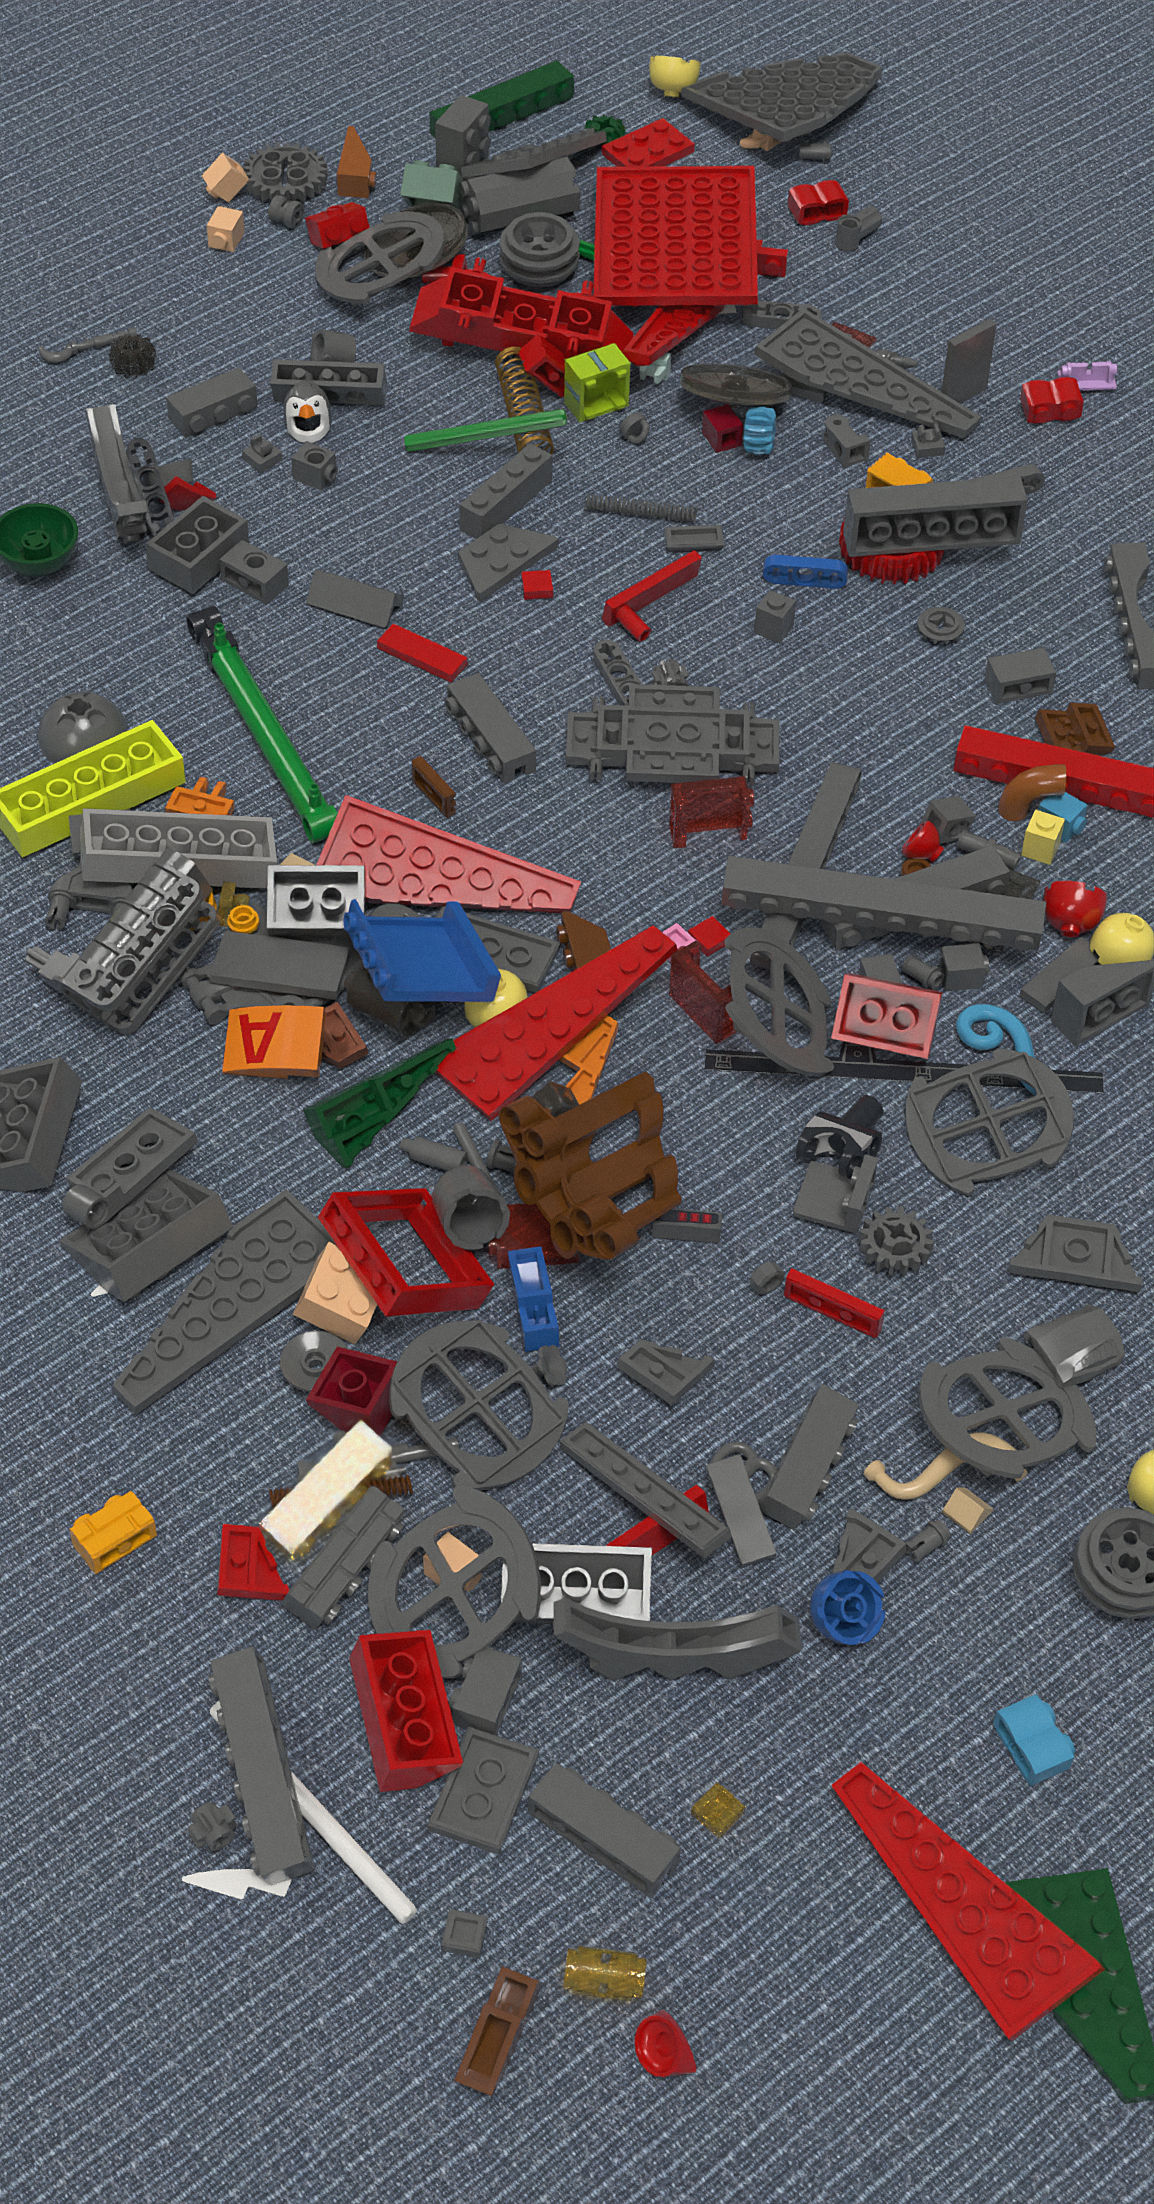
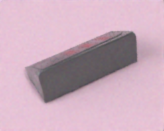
[652,1209,722,1243]

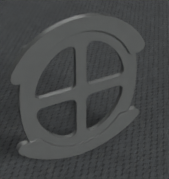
[315,212,445,306]
[724,927,834,1076]
[906,1049,1074,1196]
[389,1320,569,1490]
[918,1337,1097,1479]
[368,1485,541,1678]

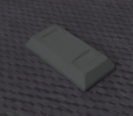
[664,525,724,552]

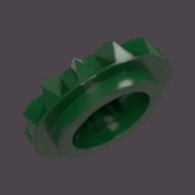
[584,114,625,145]

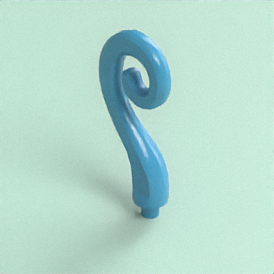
[956,1004,1037,1096]

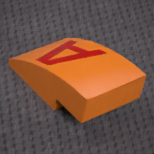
[222,1005,326,1079]

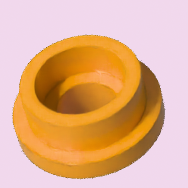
[227,905,260,934]

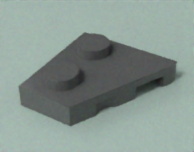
[617,1339,714,1405]
[832,1508,907,1583]

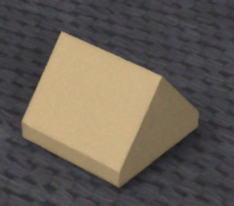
[942,1487,993,1534]

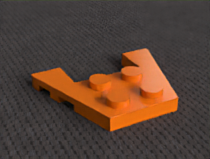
[559,1015,619,1107]

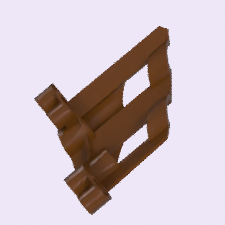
[499,1071,682,1260]

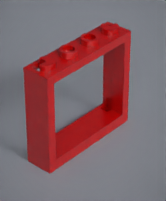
[318,1188,495,1317]

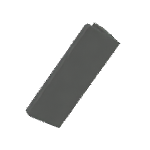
[306,569,404,628]

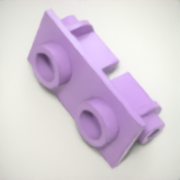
[1058,361,1117,390]

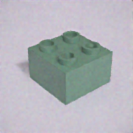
[401,160,465,214]

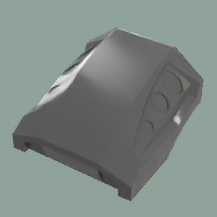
[1024,1304,1125,1388]

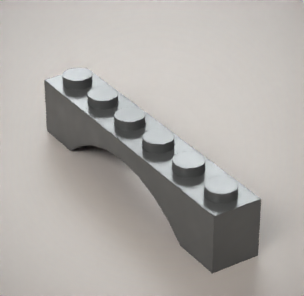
[1104,542,1154,689]

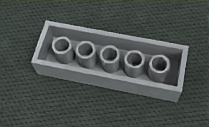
[79,809,277,888]

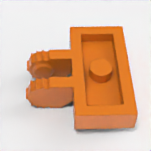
[165,777,235,816]

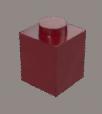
[702,404,743,453]

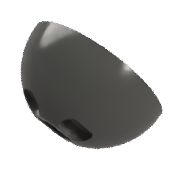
[38,691,128,764]

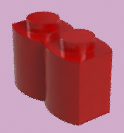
[787,180,849,225]
[1020,377,1084,424]

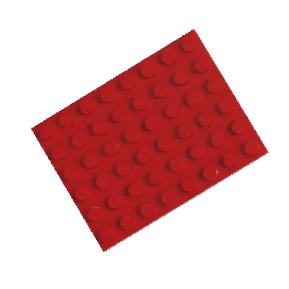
[594,166,758,307]

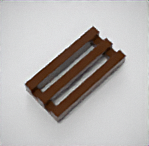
[412,756,456,818]

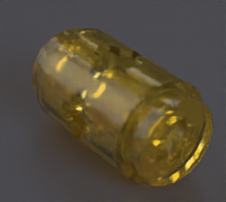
[563,1945,647,2001]

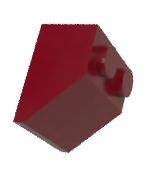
[306,1346,398,1442]

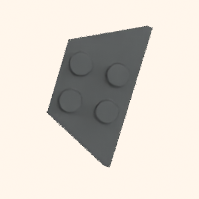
[458,524,559,602]
[1008,1214,1142,1292]

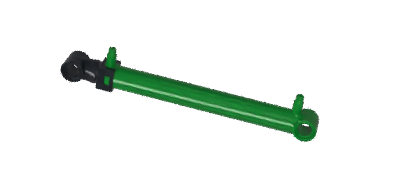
[186,606,338,844]

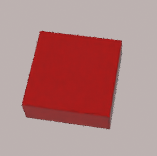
[521,570,553,599]
[688,916,731,957]

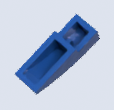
[507,1246,560,1352]

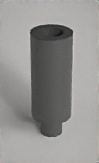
[400,1136,468,1171]

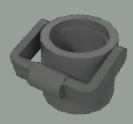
[310,329,356,362]

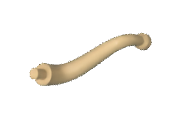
[863,1433,1027,1500]

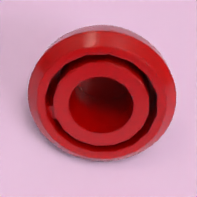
[902,821,944,862]

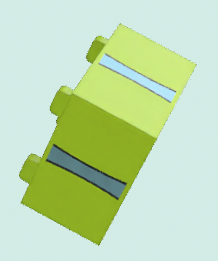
[564,343,630,423]

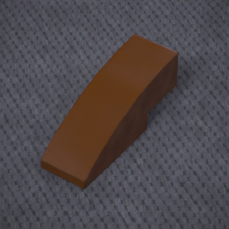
[454,1966,542,2096]

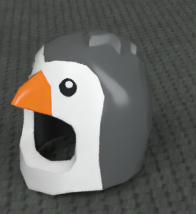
[283,380,331,443]

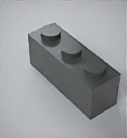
[166,367,258,438]

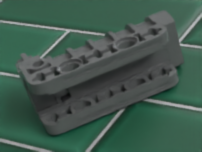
[25,848,220,1035]

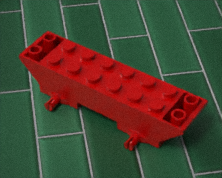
[409,257,634,358]

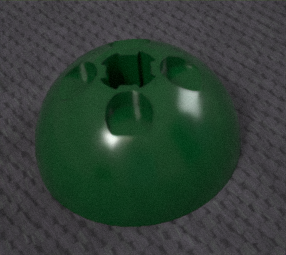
[0,503,78,577]

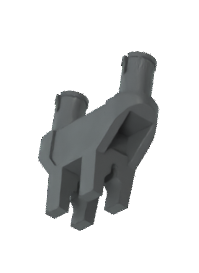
[44,860,133,930]

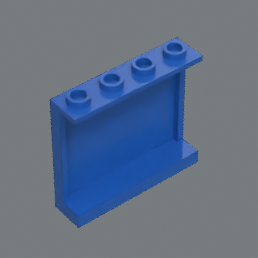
[343,899,501,1002]

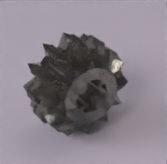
[109,334,156,379]

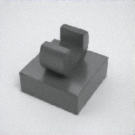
[911,424,945,458]
[242,434,282,473]

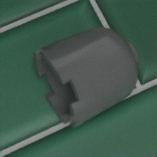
[432,1165,510,1249]

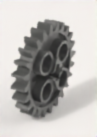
[243,142,328,202]

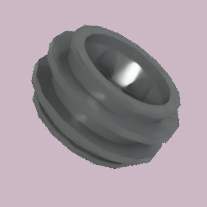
[499,212,580,288]
[1072,1507,1154,1619]

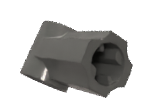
[835,205,882,251]

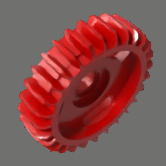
[839,518,945,585]

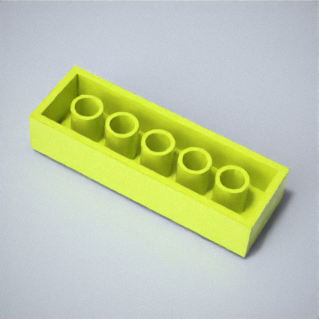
[0,720,186,858]

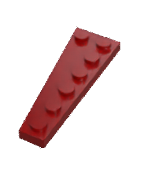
[623,305,725,366]

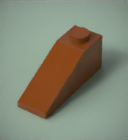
[337,126,377,198]

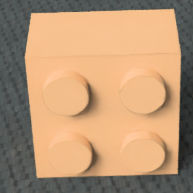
[293,1242,377,1344]

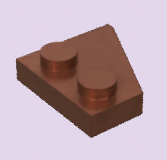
[321,1002,369,1069]

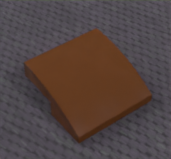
[1035,702,1115,756]

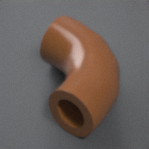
[998,764,1066,821]

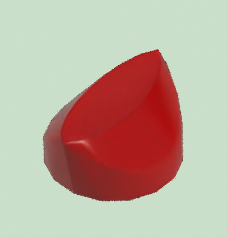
[635,2010,696,2077]

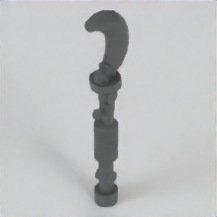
[39,327,137,363]

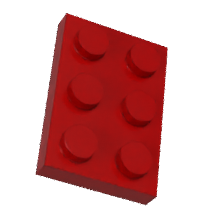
[602,118,695,167]

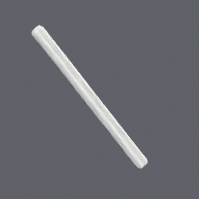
[210,1700,417,1924]

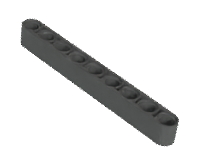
[750,762,862,970]

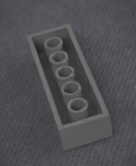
[843,476,1028,557]

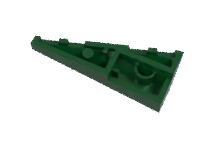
[303,1038,456,1168]

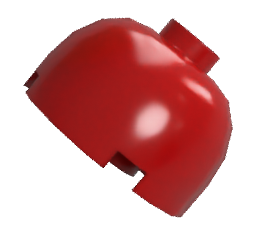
[1043,881,1107,938]

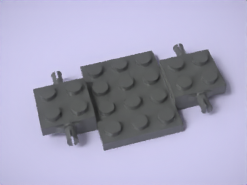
[566,684,779,786]

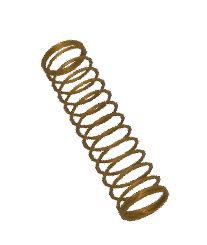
[495,347,554,455]

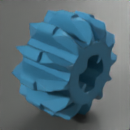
[743,406,776,455]

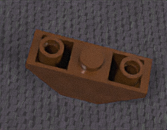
[556,911,611,972]

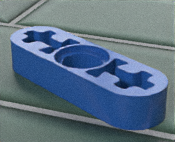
[763,555,848,589]

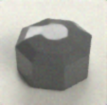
[750,1261,784,1295]

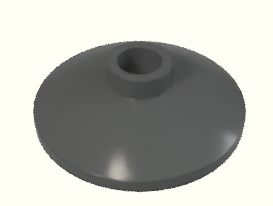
[280,1331,348,1392]

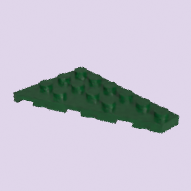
[1005,1868,1154,2104]

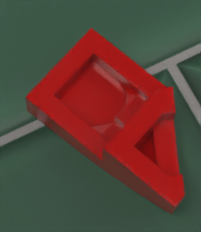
[158,476,216,511]

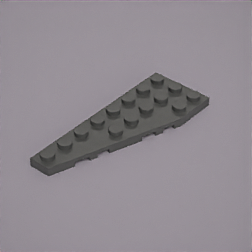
[754,308,982,438]
[113,1189,336,1415]

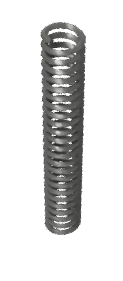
[583,493,698,523]

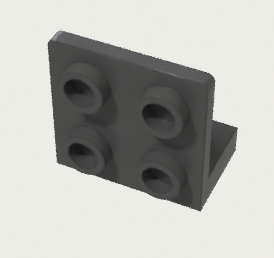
[793,1154,878,1233]

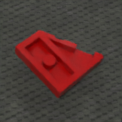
[217,1524,289,1601]

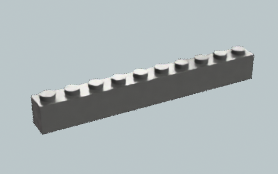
[721,856,1046,951]

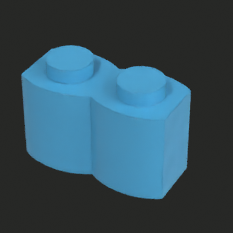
[993,1694,1075,1786]

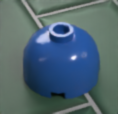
[810,1570,886,1645]

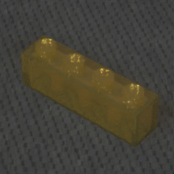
[259,1420,393,1560]

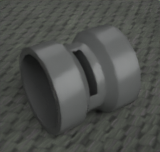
[268,195,304,229]

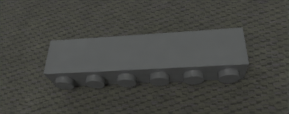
[820,845,1010,951]
[208,1646,315,1885]

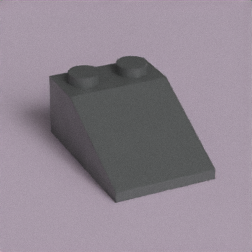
[1051,960,1154,1046]

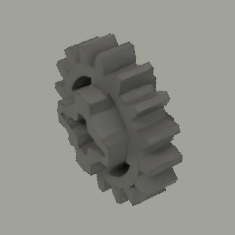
[859,1207,934,1276]

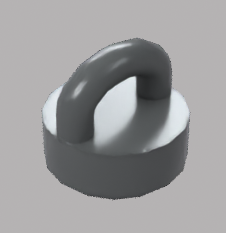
[619,412,650,444]

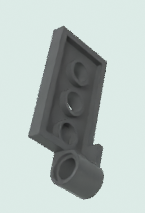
[63,1107,198,1229]

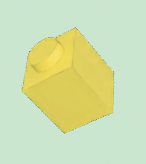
[1022,810,1065,865]

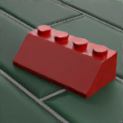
[349,1630,463,1792]

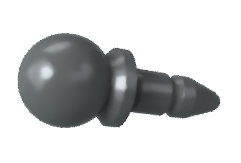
[875,349,918,369]

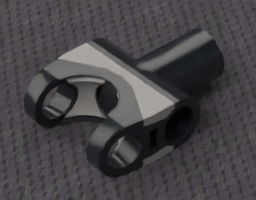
[796,1095,884,1179]

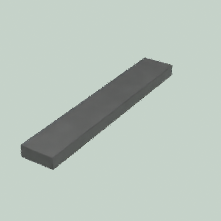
[560,1422,731,1559]

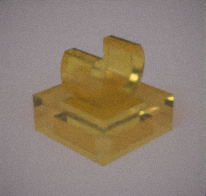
[218,881,250,927]
[691,1782,746,1838]

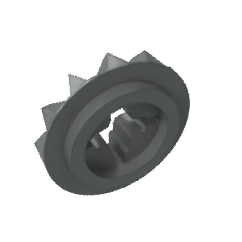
[918,607,965,645]

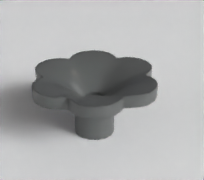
[533,1345,567,1386]

